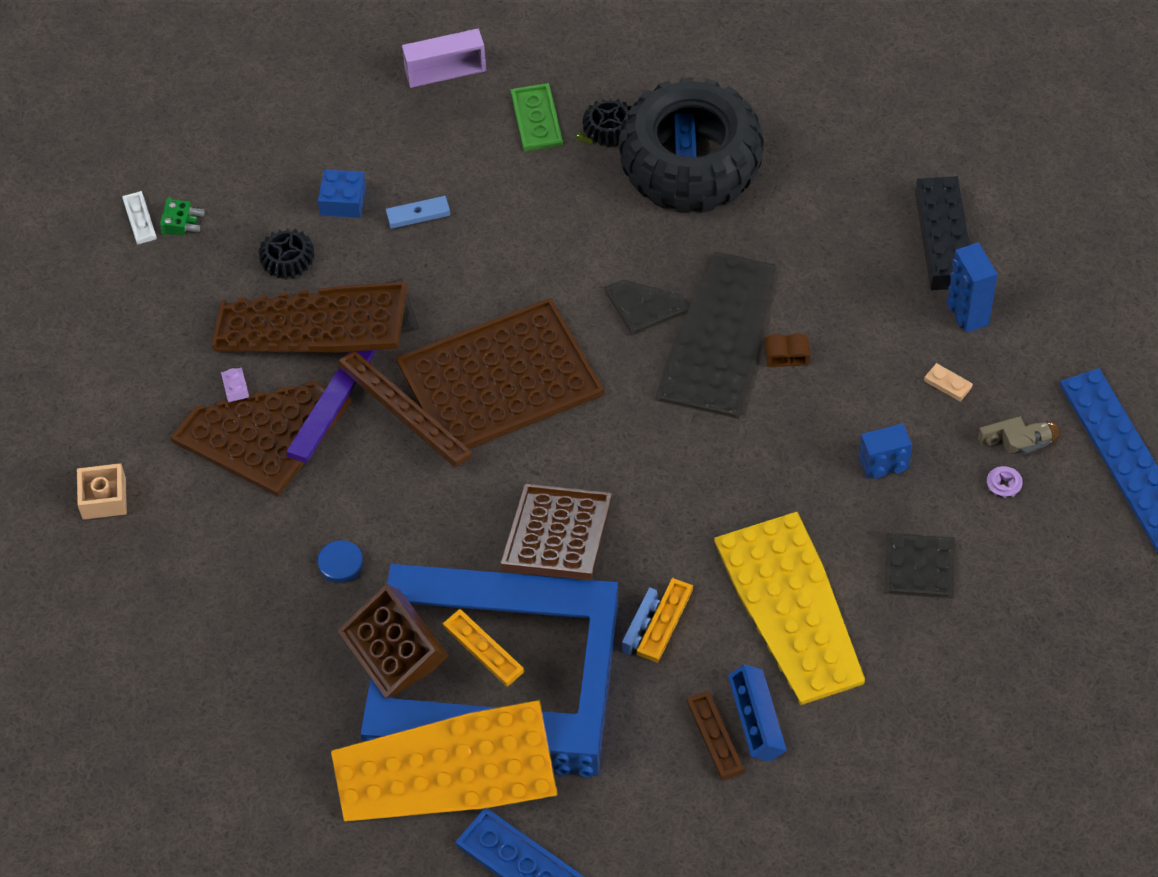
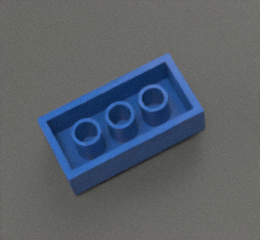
[946,242,998,332]

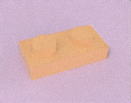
[924,363,973,402]

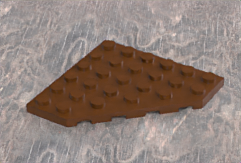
[170,381,351,497]

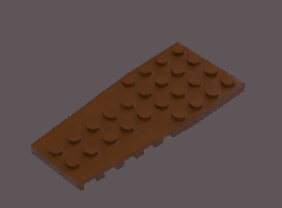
[212,282,408,353]

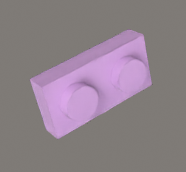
[221,367,249,402]

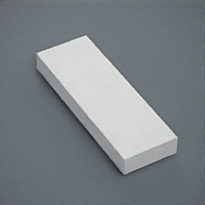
[122,191,157,244]

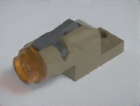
[978,416,1059,454]

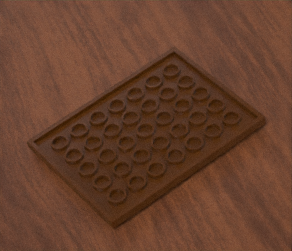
[396,297,605,449]

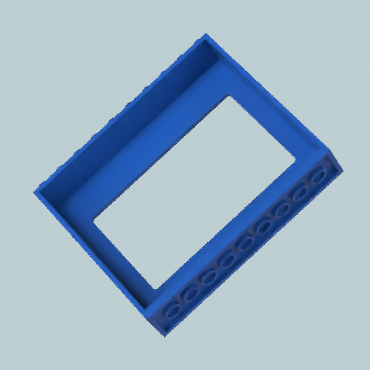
[361,564,618,777]

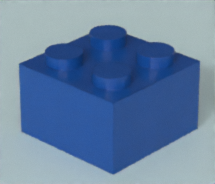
[318,170,366,218]
[859,424,912,479]

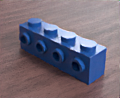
[728,664,787,761]

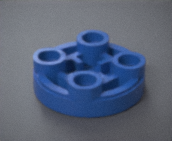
[318,540,363,582]

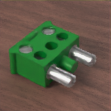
[160,197,205,236]

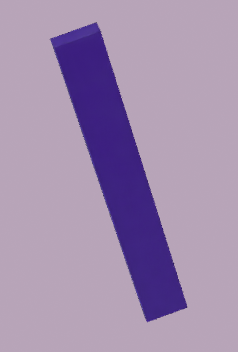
[287,350,376,463]

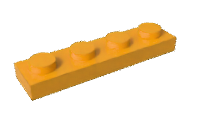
[637,578,693,663]
[443,609,524,687]

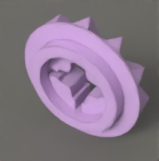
[986,466,1023,499]

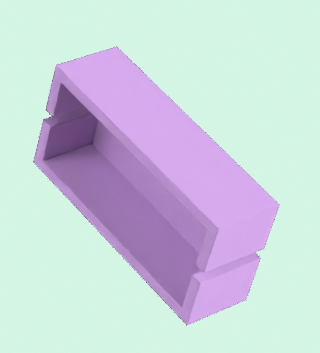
[402,28,486,88]

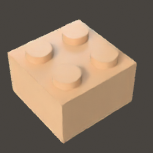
[77,464,127,520]

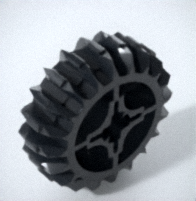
[582,98,631,147]
[258,227,315,280]

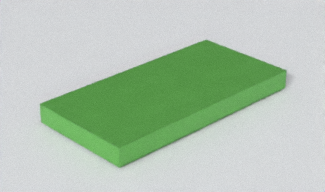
[510,83,563,152]

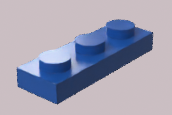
[674,113,697,158]

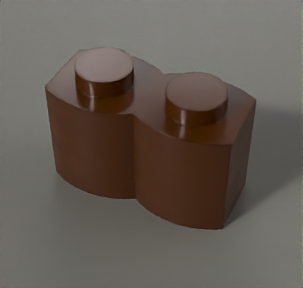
[764,333,810,367]

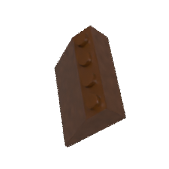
[337,583,449,699]

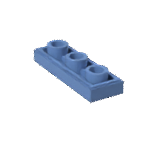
[386,196,450,229]
[622,587,660,655]

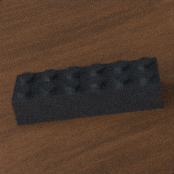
[915,176,970,290]

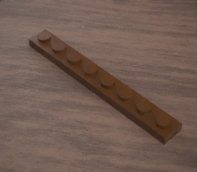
[338,351,472,468]

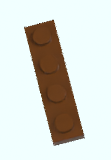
[687,691,744,781]

